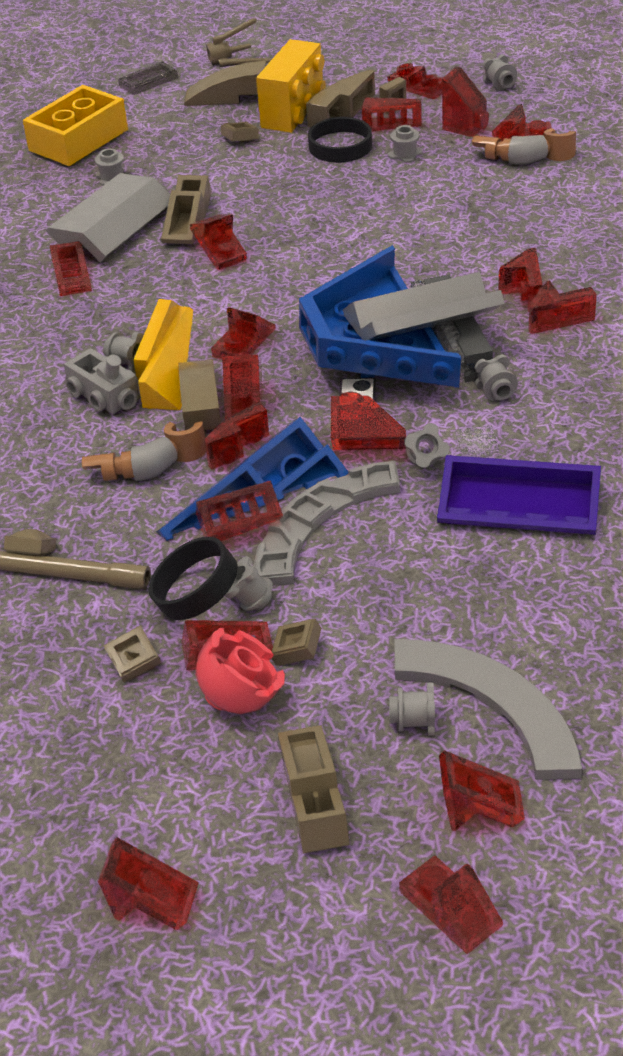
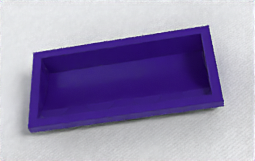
[437,455,601,535]

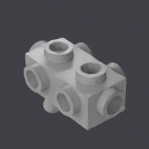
[64,348,140,414]

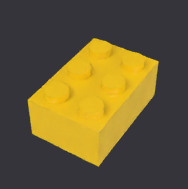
[256,39,326,133]
[23,85,128,166]

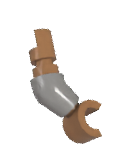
[472,128,576,165]
[82,421,208,481]

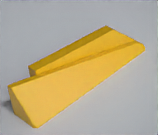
[133,299,193,410]

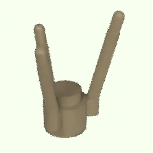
[206,18,273,67]

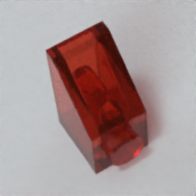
[442,66,489,137]
[222,355,263,428]
[331,392,406,450]

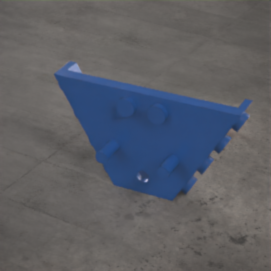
[299,245,461,388]

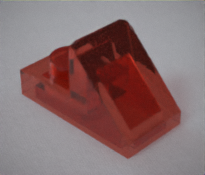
[492,104,552,142]
[190,214,247,270]
[498,248,543,312]
[528,280,597,334]
[211,307,276,365]
[439,750,525,831]
[98,837,199,930]
[399,855,503,954]

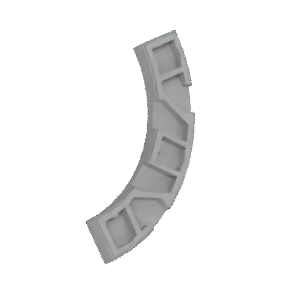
[254,460,400,586]
[394,639,582,780]

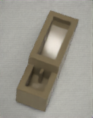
[184,61,266,106]
[306,70,375,127]
[161,175,212,244]
[179,359,222,430]
[278,725,350,854]

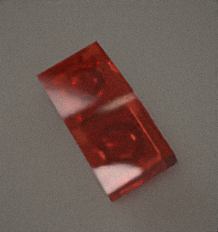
[387,63,451,99]
[205,402,269,470]

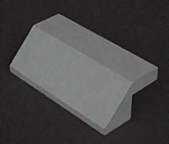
[46,173,170,263]
[343,272,505,341]

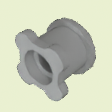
[482,54,518,90]
[388,125,422,163]
[95,148,124,186]
[103,332,143,373]
[474,354,518,401]
[404,423,450,468]
[225,556,273,612]
[389,682,435,736]

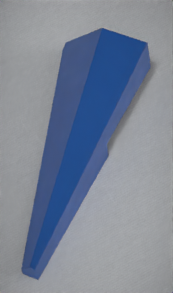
[156,417,349,541]

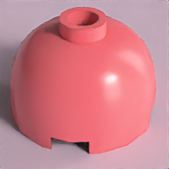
[195,628,285,714]

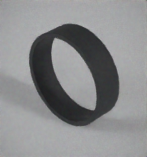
[308,117,372,163]
[148,537,238,620]

